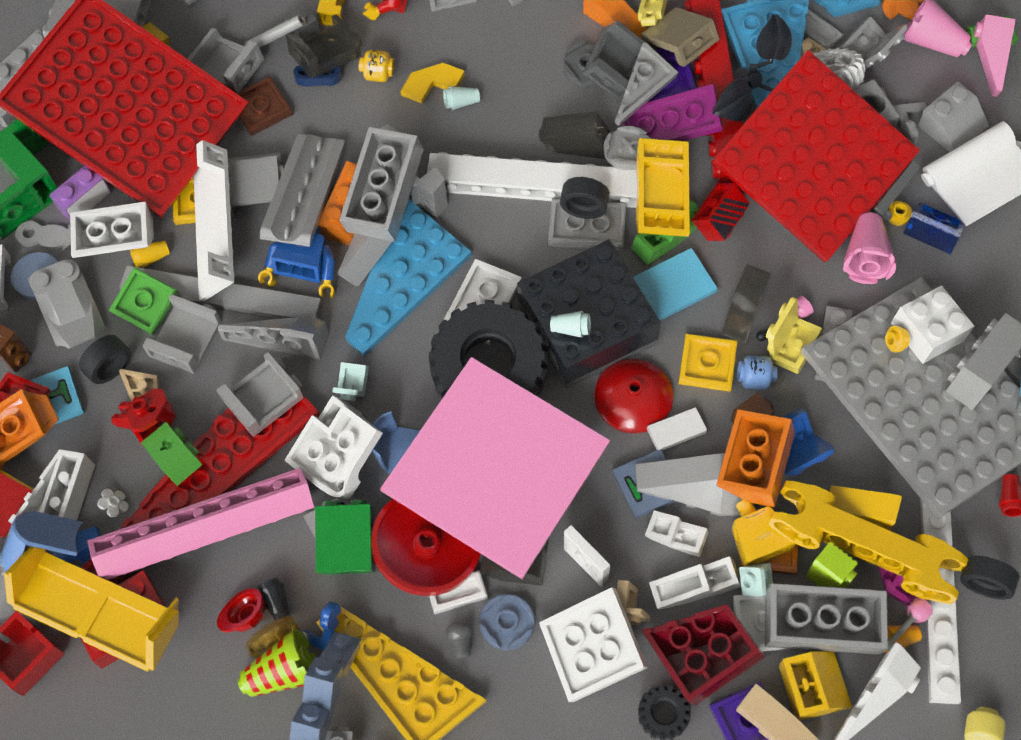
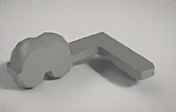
[895,102,927,144]

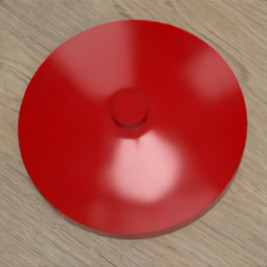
[371,499,481,596]

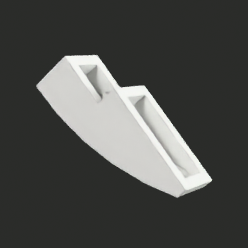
[649,556,741,609]

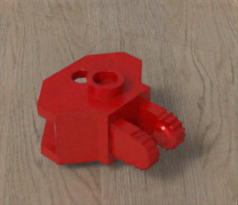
[111,388,176,445]

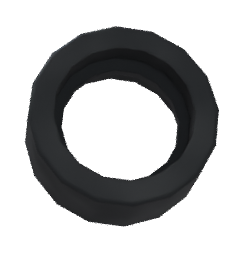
[560,177,610,219]
[79,335,131,384]
[960,556,1020,600]

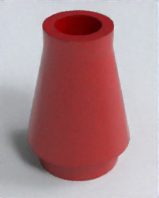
[998,474,1021,517]

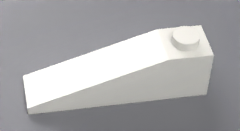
[834,642,921,740]

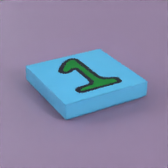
[30,366,84,425]

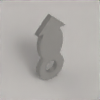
[15,221,71,252]

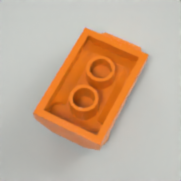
[0,389,59,470]

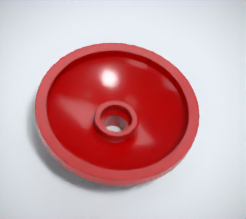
[594,359,673,434]

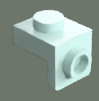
[333,362,369,401]
[739,563,773,596]

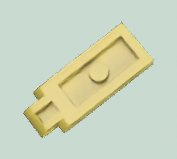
[638,0,667,27]

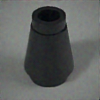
[257,577,290,621]

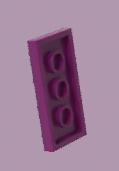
[621,84,723,141]

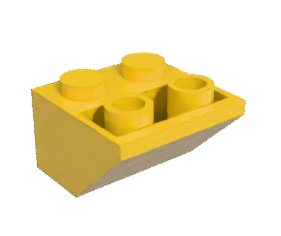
[778,651,852,721]

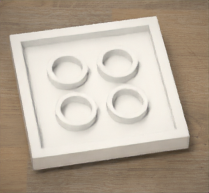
[539,587,648,702]

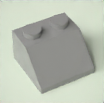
[918,82,989,152]

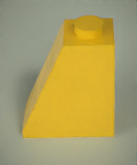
[829,485,902,531]

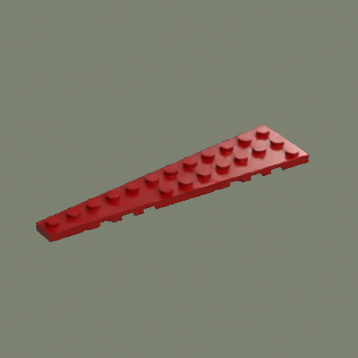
[82,394,320,585]

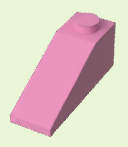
[974,15,1016,97]

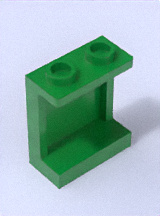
[315,500,374,575]

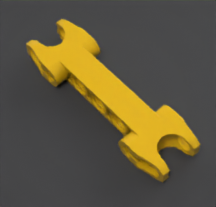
[768,480,968,604]

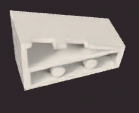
[8,449,95,524]

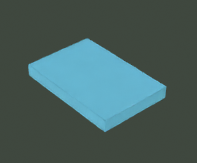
[633,248,718,321]

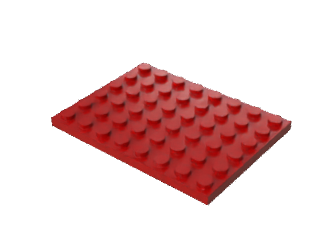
[0,0,249,219]

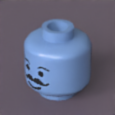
[737,355,777,390]

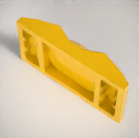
[636,138,690,237]

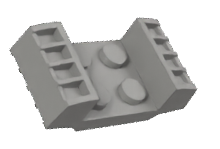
[379,125,448,219]

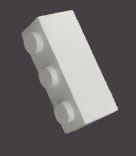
[70,202,154,258]

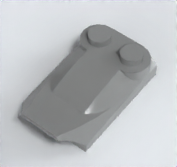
[28,260,106,349]

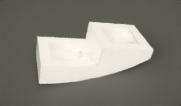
[645,510,709,557]

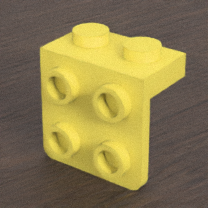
[766,297,822,374]

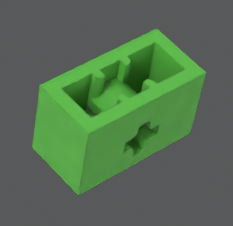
[141,422,202,486]

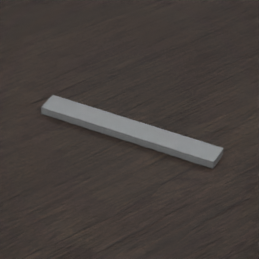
[119,266,322,319]

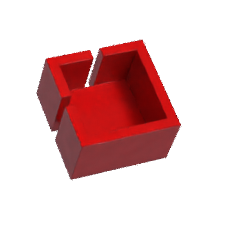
[0,610,64,697]

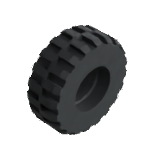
[429,300,548,398]

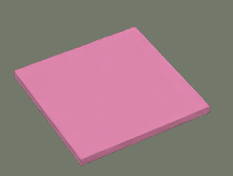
[380,357,610,579]

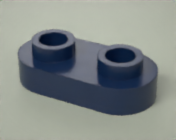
[293,62,342,87]

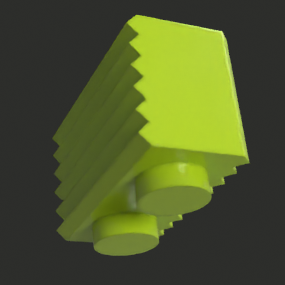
[806,542,858,588]

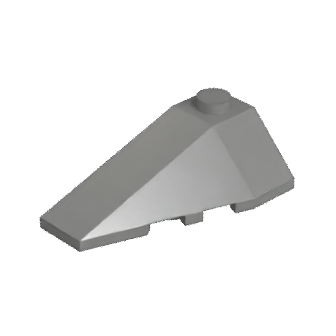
[217,317,329,360]
[635,453,743,516]

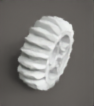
[813,47,865,89]

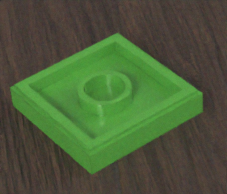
[108,267,179,335]

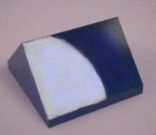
[903,202,965,255]

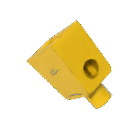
[732,500,795,566]

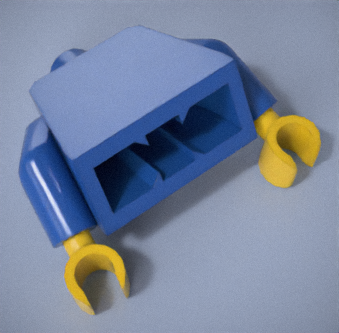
[258,226,336,299]

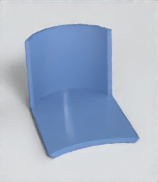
[373,411,420,474]
[0,511,83,571]

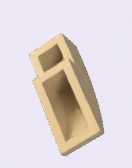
[736,684,818,740]

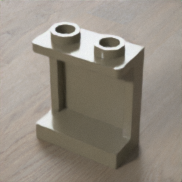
[641,7,719,67]

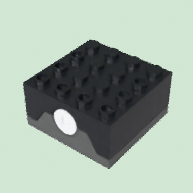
[517,239,661,389]

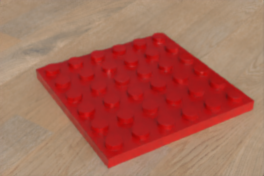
[711,50,920,263]

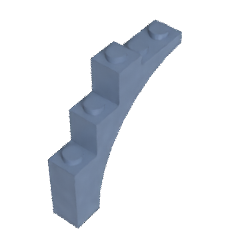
[290,631,361,740]

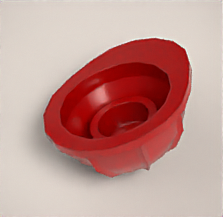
[217,588,265,633]

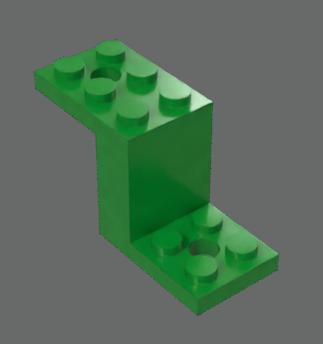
[0,119,57,240]

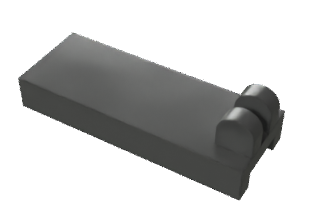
[869,160,920,222]

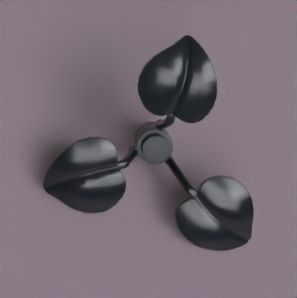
[712,14,792,121]

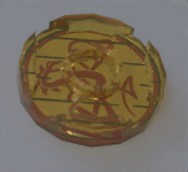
[245,616,300,658]

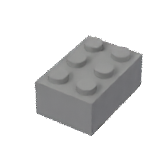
[946,313,1021,410]

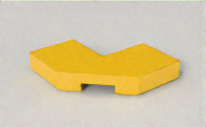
[401,63,465,104]

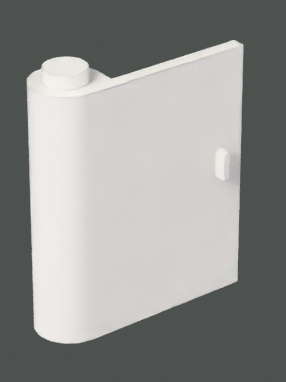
[921,121,1021,226]

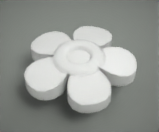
[97,489,129,517]

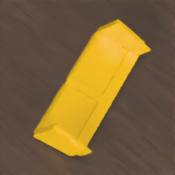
[4,546,179,671]

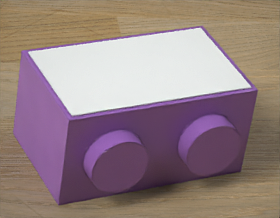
[49,166,111,220]

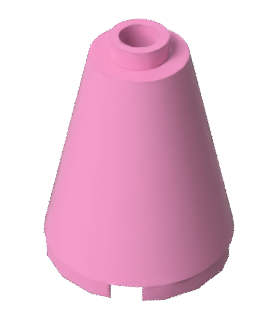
[903,0,972,58]
[843,212,896,284]

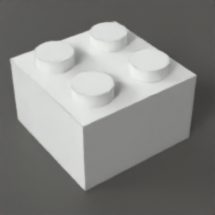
[891,286,975,364]

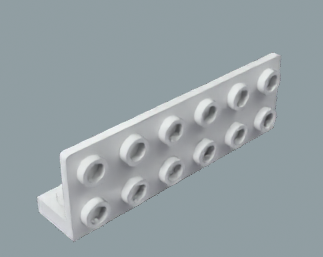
[194,140,235,301]

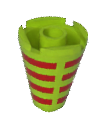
[237,629,316,697]

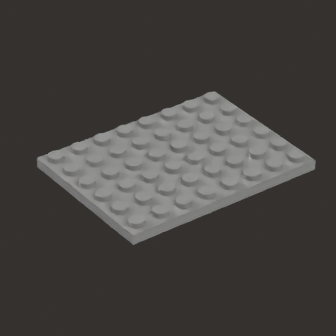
[801,277,1021,519]

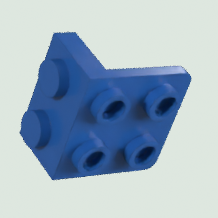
[783,407,835,476]

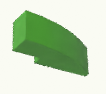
[631,200,699,265]

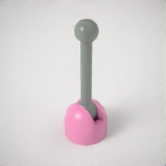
[887,598,933,650]

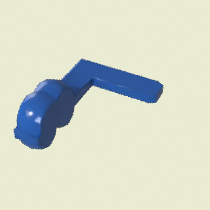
[301,601,341,650]

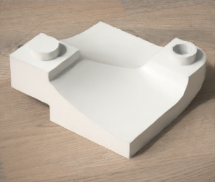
[284,395,383,500]

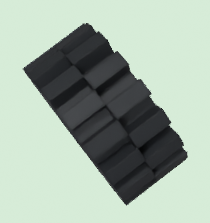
[638,684,691,740]

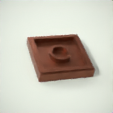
[238,76,293,136]

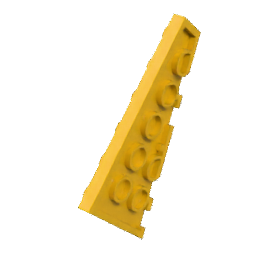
[316,606,487,740]

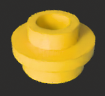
[888,201,912,226]
[885,326,910,353]

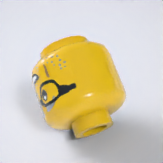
[359,49,395,82]

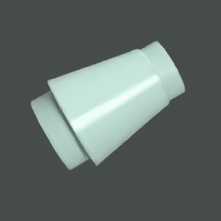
[443,86,480,110]
[550,311,591,338]

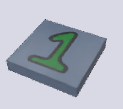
[612,449,676,519]

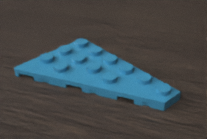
[721,0,809,109]
[345,199,472,357]

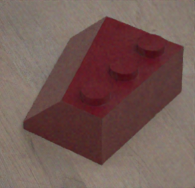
[641,604,766,706]

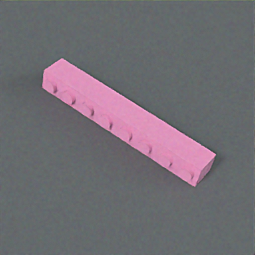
[87,467,314,580]

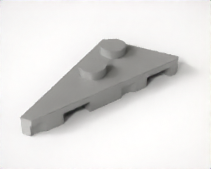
[615,42,678,126]

